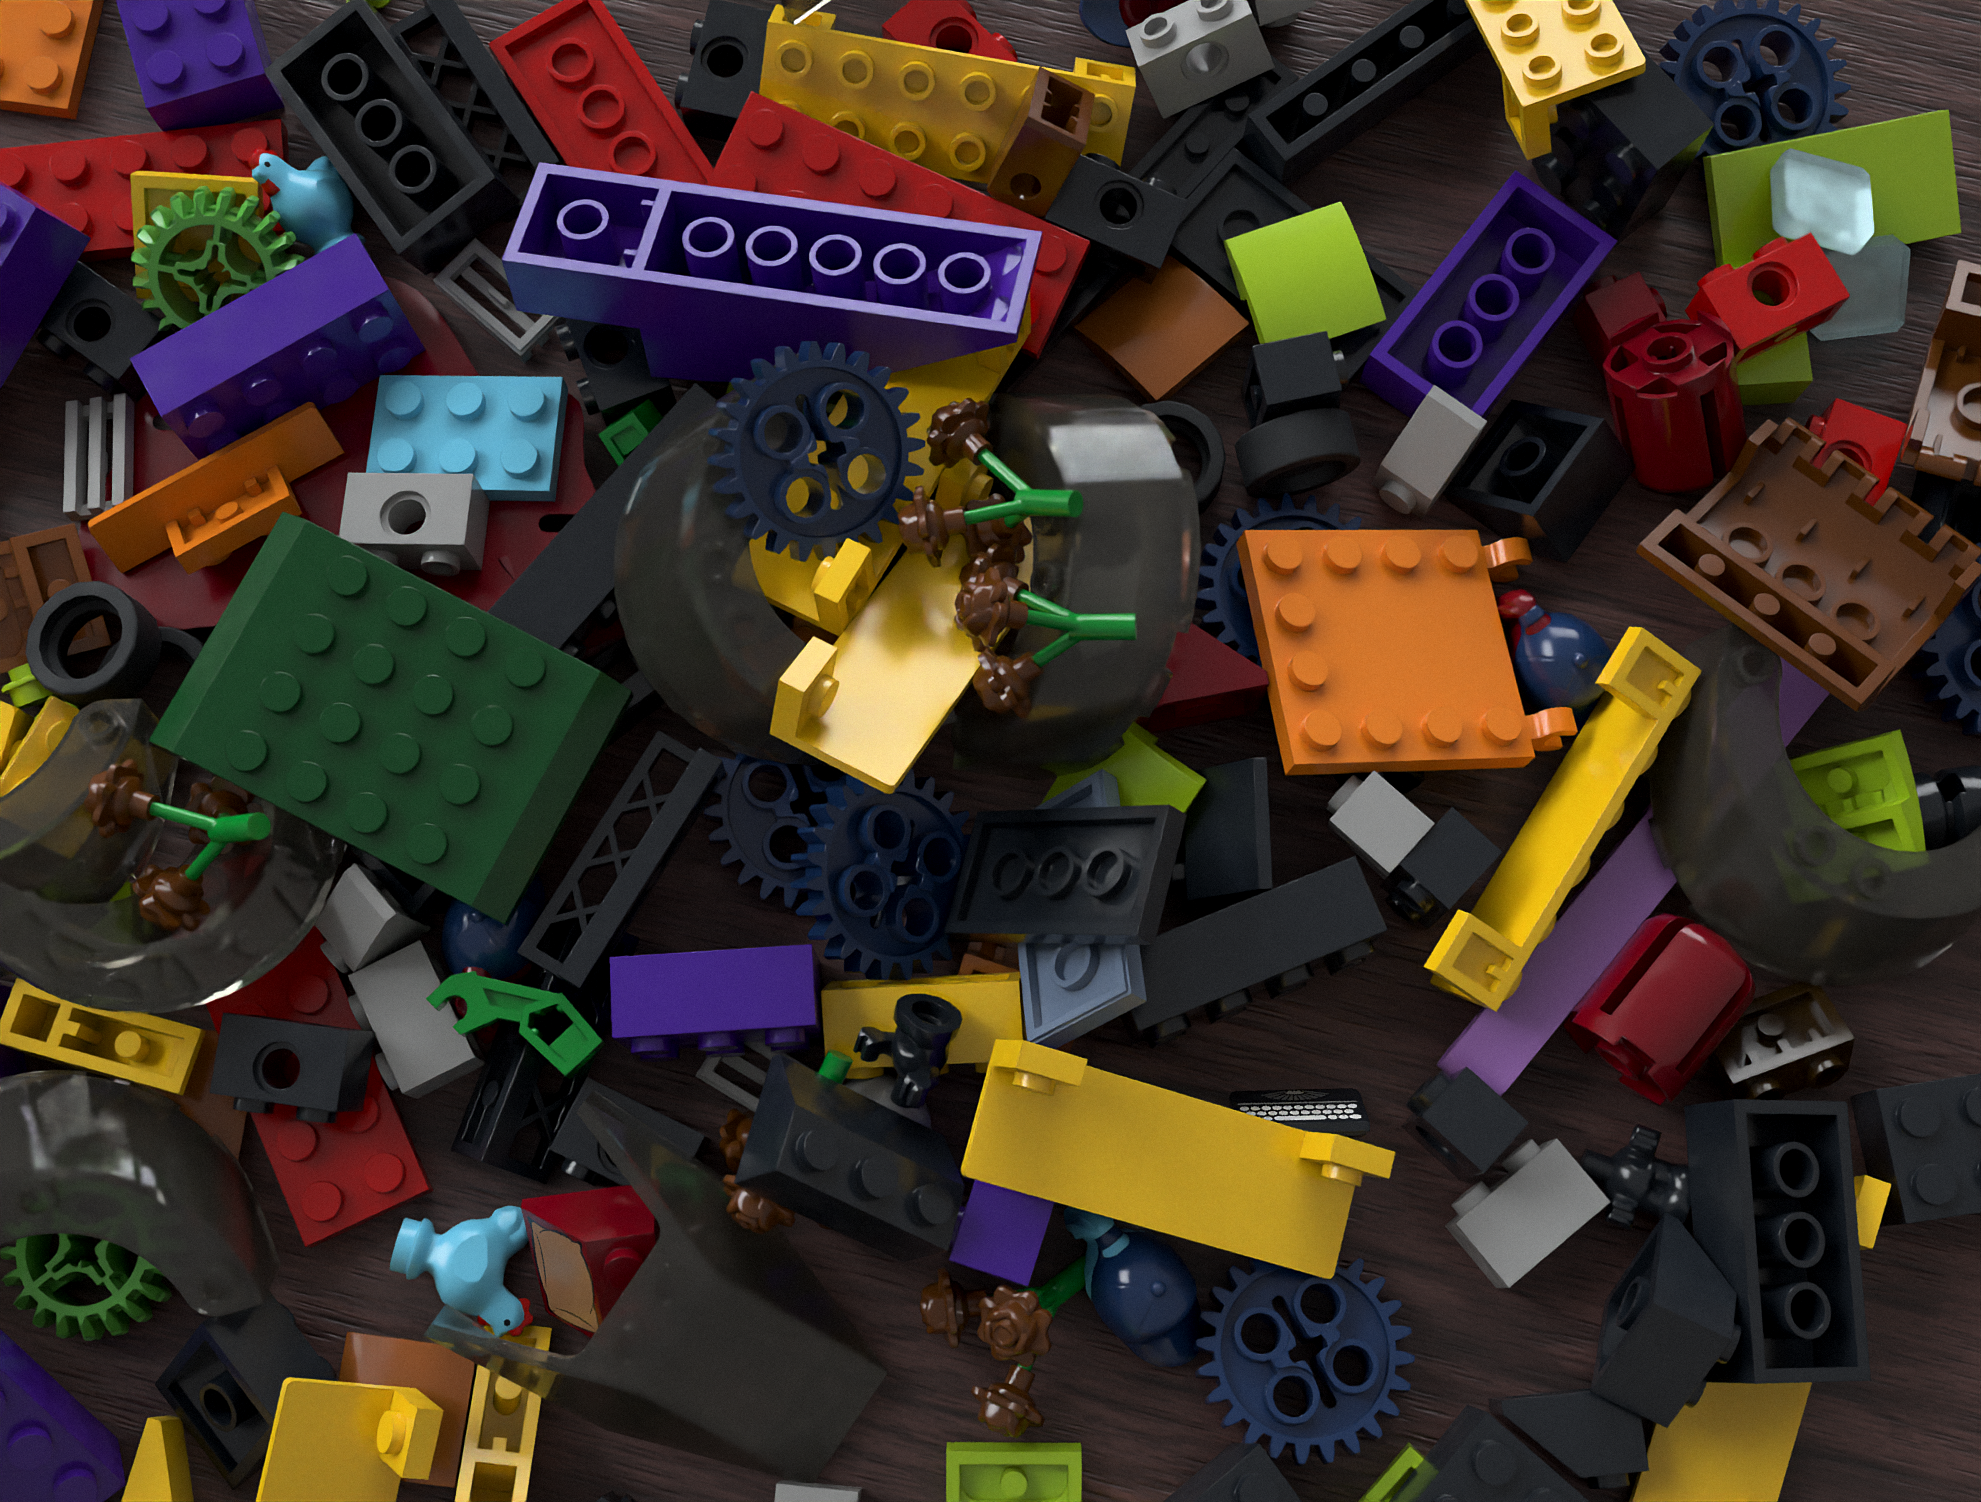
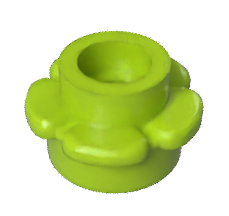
[1,663,58,710]

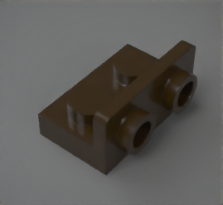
[1708,977,1855,1101]

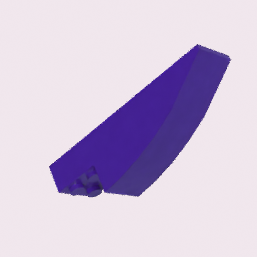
[502,162,1043,383]

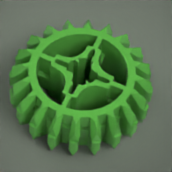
[130,186,304,331]
[0,1157,189,1341]

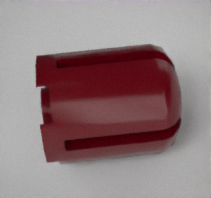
[1603,310,1747,493]
[1563,913,1756,1105]

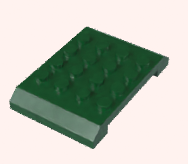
[149,512,634,927]

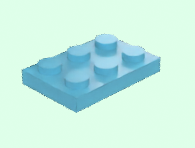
[366,375,568,502]

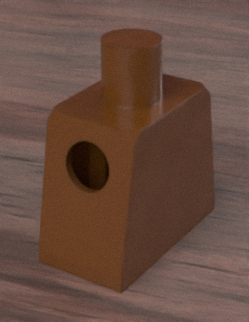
[986,67,1095,218]

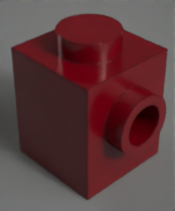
[1571,271,1667,382]

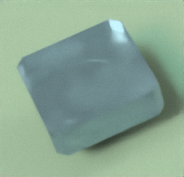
[1770,148,1874,255]
[1810,234,1911,341]

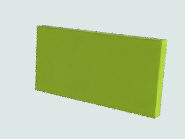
[1703,110,1961,268]

